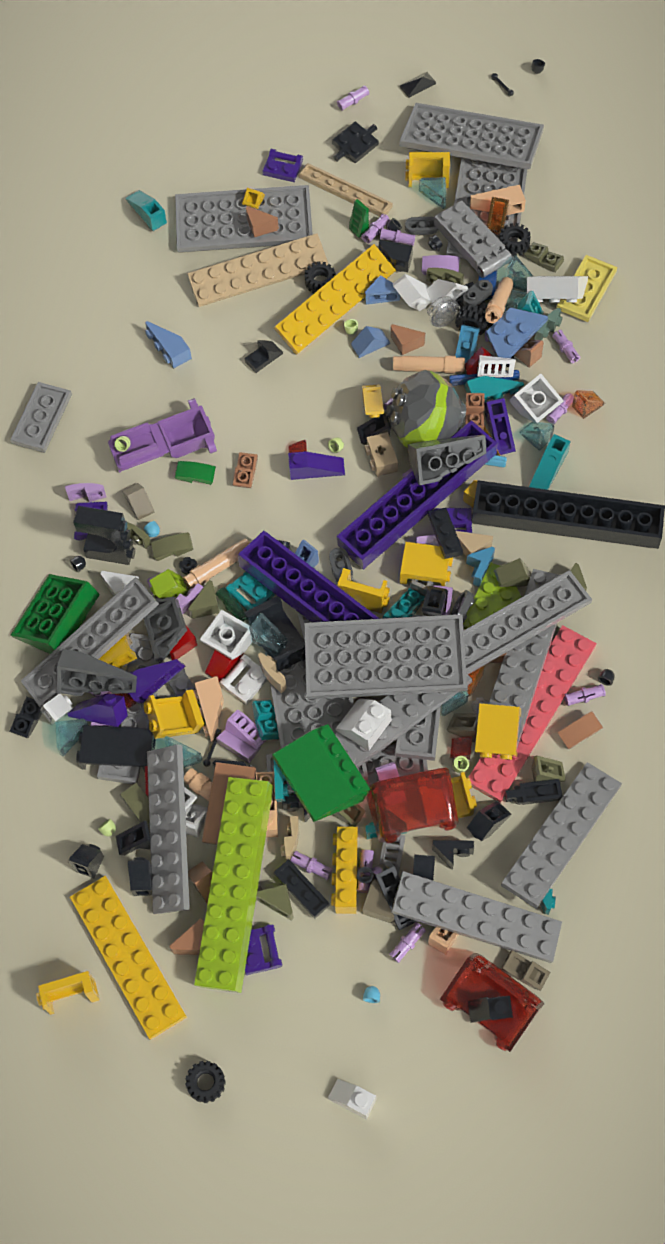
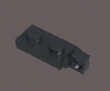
[505,779,563,805]

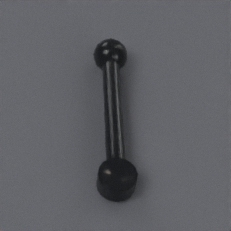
[491,73,514,96]
[203,729,222,767]

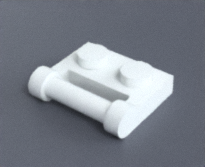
[219,654,267,705]

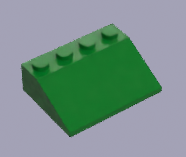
[11,574,100,654]
[272,724,371,822]

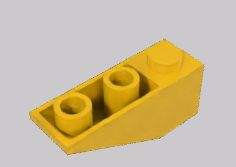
[362,384,384,418]

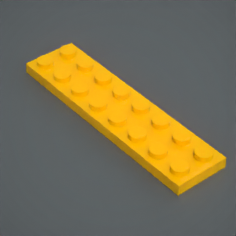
[274,244,396,355]
[70,875,187,1040]

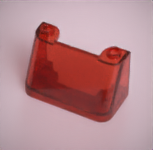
[366,768,459,843]
[440,953,544,1052]

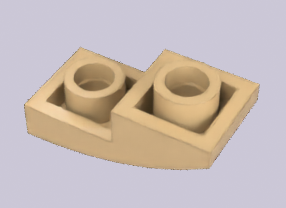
[258,652,287,693]
[280,816,299,861]

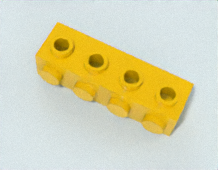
[331,827,358,914]

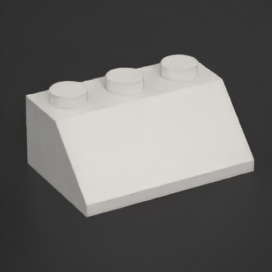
[527,276,588,302]

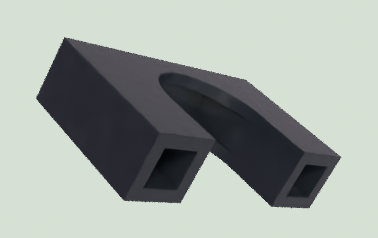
[73,506,136,565]

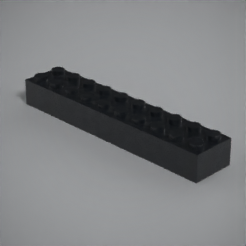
[472,480,665,549]

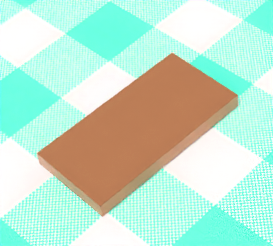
[202,762,256,845]

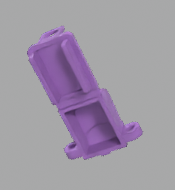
[108,398,217,473]

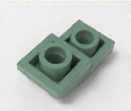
[535,308,563,340]

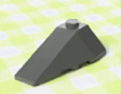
[408,435,487,485]
[57,649,137,696]

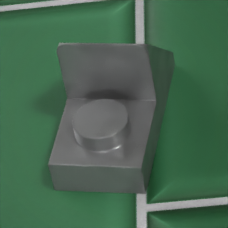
[168,668,195,697]

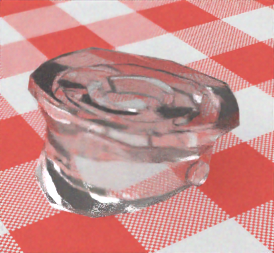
[427,296,460,328]

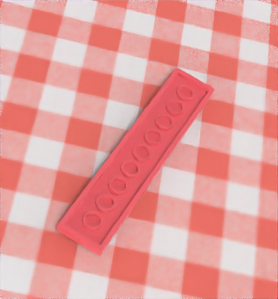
[469,625,597,803]

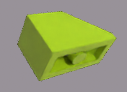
[149,569,189,599]

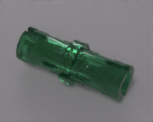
[215,587,246,622]

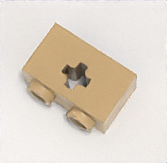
[364,432,398,477]

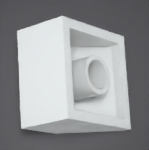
[509,374,564,424]
[200,610,255,660]
[336,699,392,751]

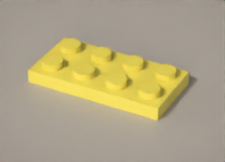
[556,255,618,322]

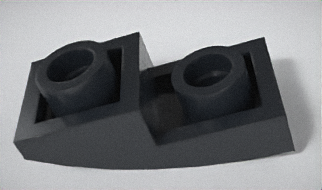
[9,696,42,738]

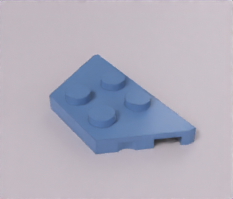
[486,308,548,366]

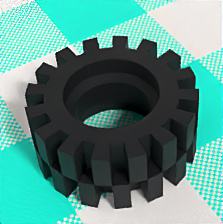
[499,223,531,257]
[305,261,336,294]
[455,305,488,335]
[185,1061,226,1103]

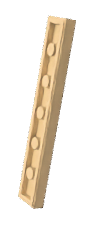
[299,163,393,217]

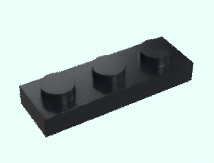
[428,508,463,559]
[273,859,330,919]

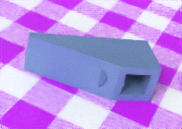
[145,321,192,368]

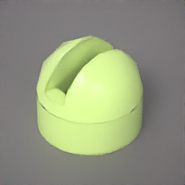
[344,319,358,335]
[115,436,131,452]
[328,437,344,453]
[452,756,469,773]
[98,819,116,837]

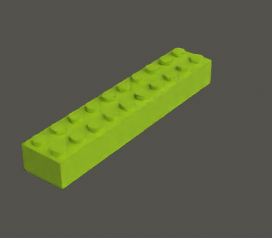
[194,777,274,993]

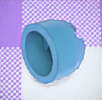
[143,521,160,537]
[363,986,380,1003]

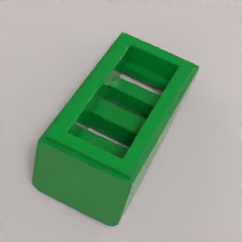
[349,199,369,237]

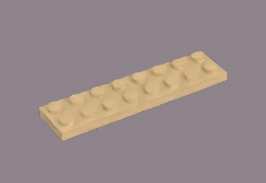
[187,233,329,307]

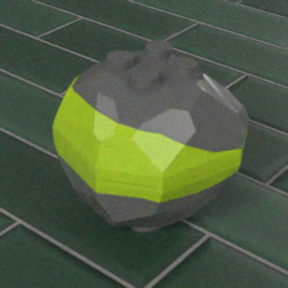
[386,370,466,448]

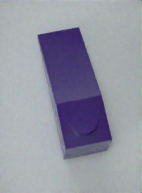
[484,398,516,455]
[288,452,345,480]
[129,659,186,704]
[68,693,128,727]

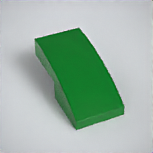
[174,461,216,485]

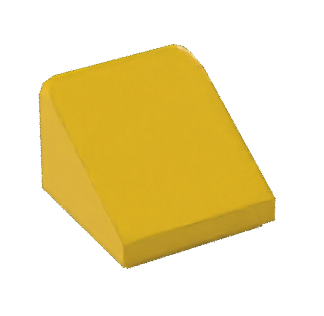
[242,188,265,209]
[463,479,478,508]

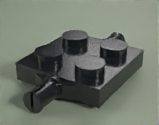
[332,121,379,164]

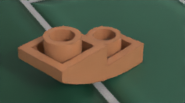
[465,393,484,431]
[233,452,258,488]
[558,711,603,749]

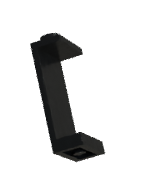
[244,596,306,671]
[76,725,156,772]

